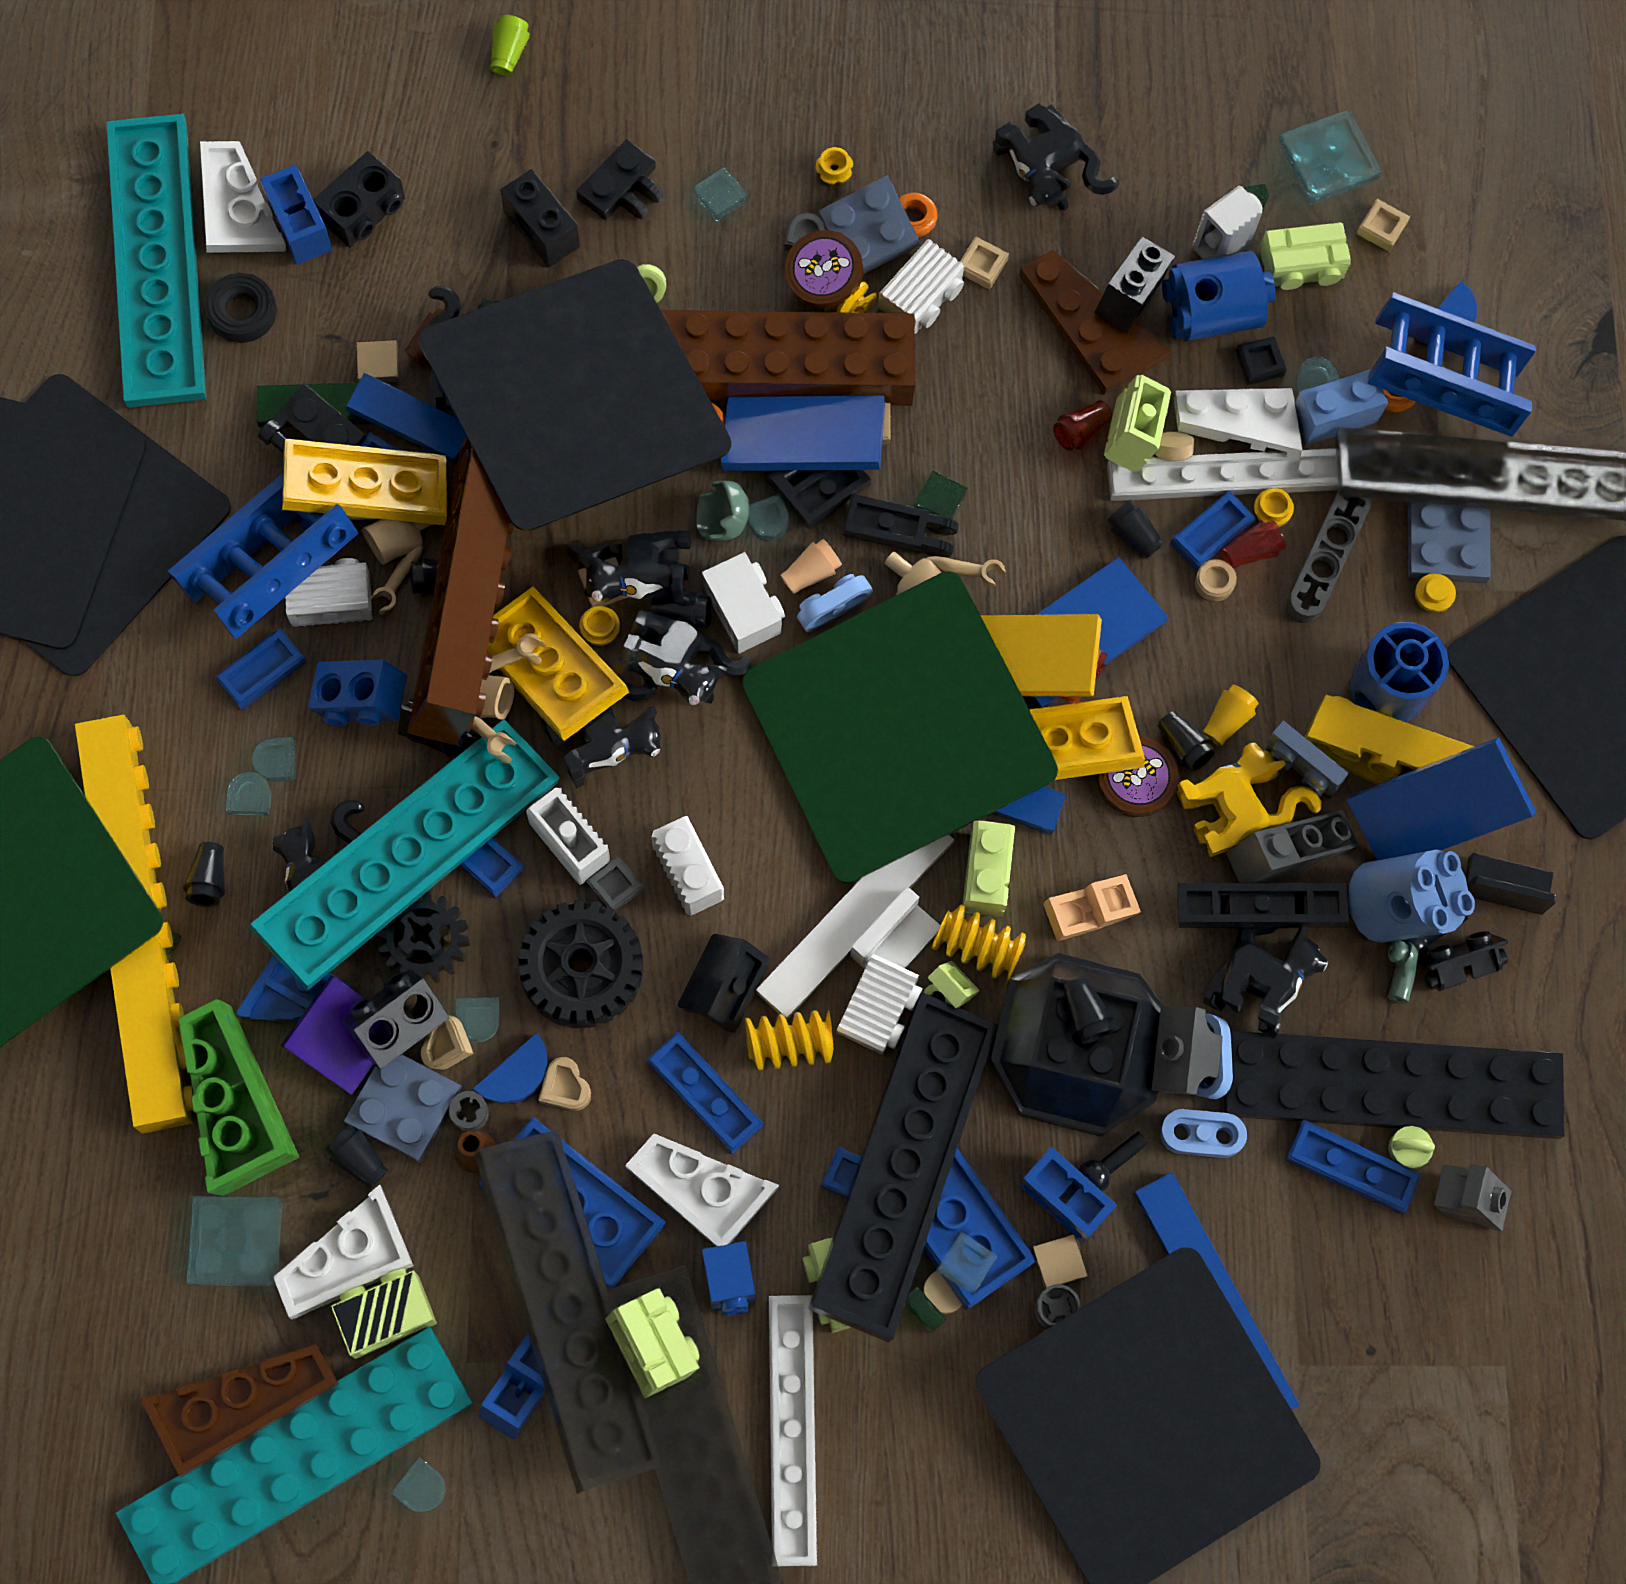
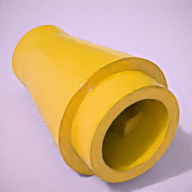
[1202,684,1259,747]

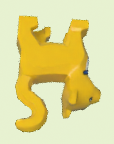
[1177,743,1322,857]

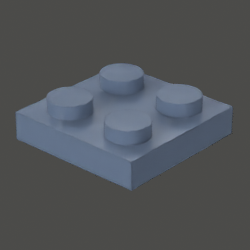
[819,175,921,274]
[1408,498,1491,583]
[1267,720,1348,798]
[344,1054,462,1163]

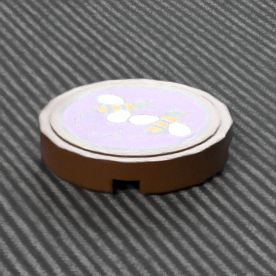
[785,229,864,309]
[1096,736,1179,818]

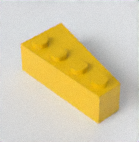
[1304,694,1474,785]

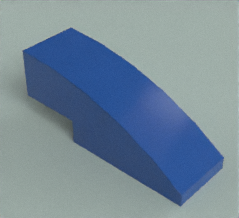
[478,1295,591,1441]

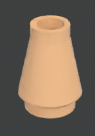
[780,539,842,594]

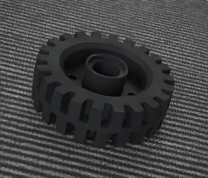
[518,900,643,1028]

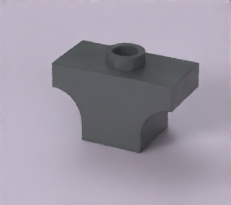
[1152,1006,1223,1095]
[1434,1164,1511,1231]

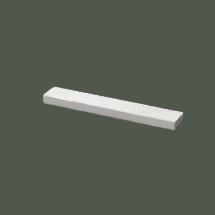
[1107,448,1347,501]
[756,835,954,1020]
[769,1295,817,1566]

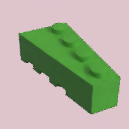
[178,999,300,1196]

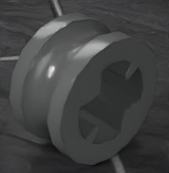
[449,1091,489,1132]

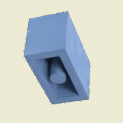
[1295,369,1388,445]

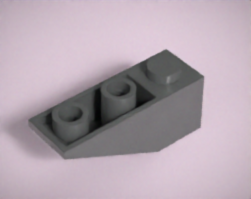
[1226,810,1359,883]

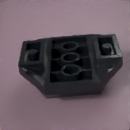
[990,953,1164,1137]

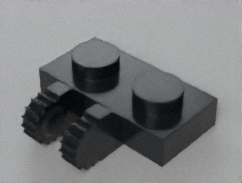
[576,139,664,220]

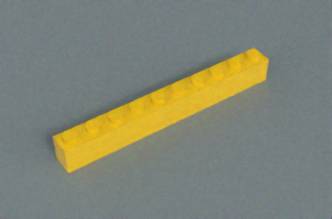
[75,714,194,1134]

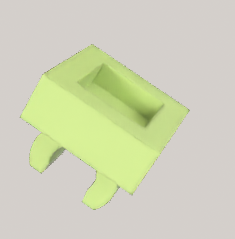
[923,961,980,1008]

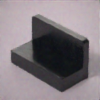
[1465,853,1557,915]
[678,933,771,1033]

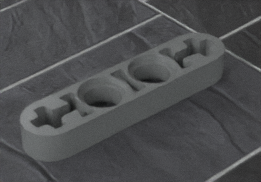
[1287,483,1372,623]

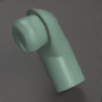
[1387,940,1418,1004]

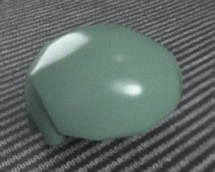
[696,480,750,541]

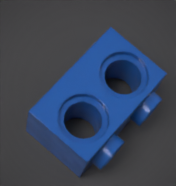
[260,164,333,265]
[308,660,407,727]
[1018,1147,1117,1244]
[702,1241,755,1317]

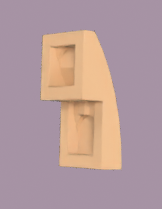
[1043,874,1141,941]

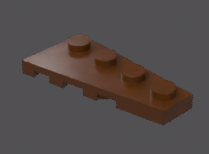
[1019,250,1171,395]
[140,1344,339,1478]

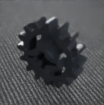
[377,892,470,983]

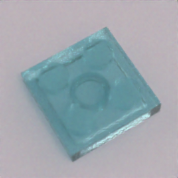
[1278,109,1382,204]
[186,1196,282,1287]

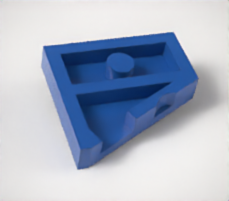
[236,955,354,1023]

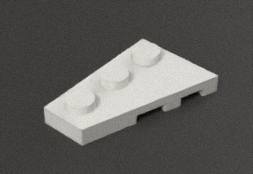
[200,141,286,253]
[1174,388,1302,460]
[625,1134,779,1247]
[273,1184,413,1320]

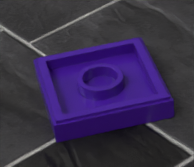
[281,976,383,1095]

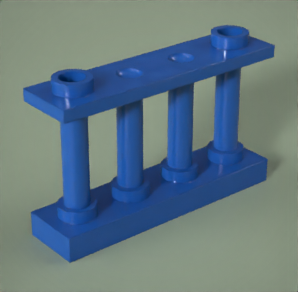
[1368,292,1536,437]
[168,473,359,639]

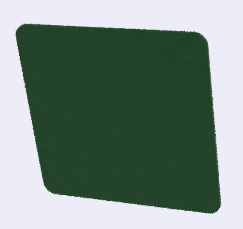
[743,571,1058,883]
[0,737,163,1048]

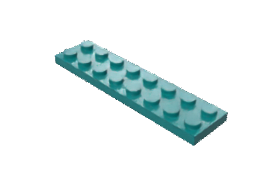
[106,114,207,408]
[250,719,560,991]
[116,1327,474,1584]

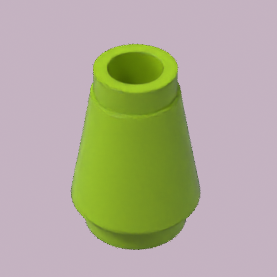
[490,15,530,76]

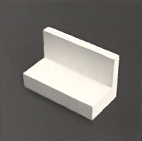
[850,886,941,969]

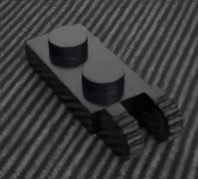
[842,494,959,558]

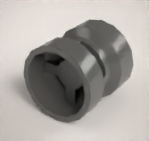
[1033,1284,1081,1330]

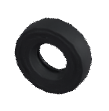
[205,273,277,343]

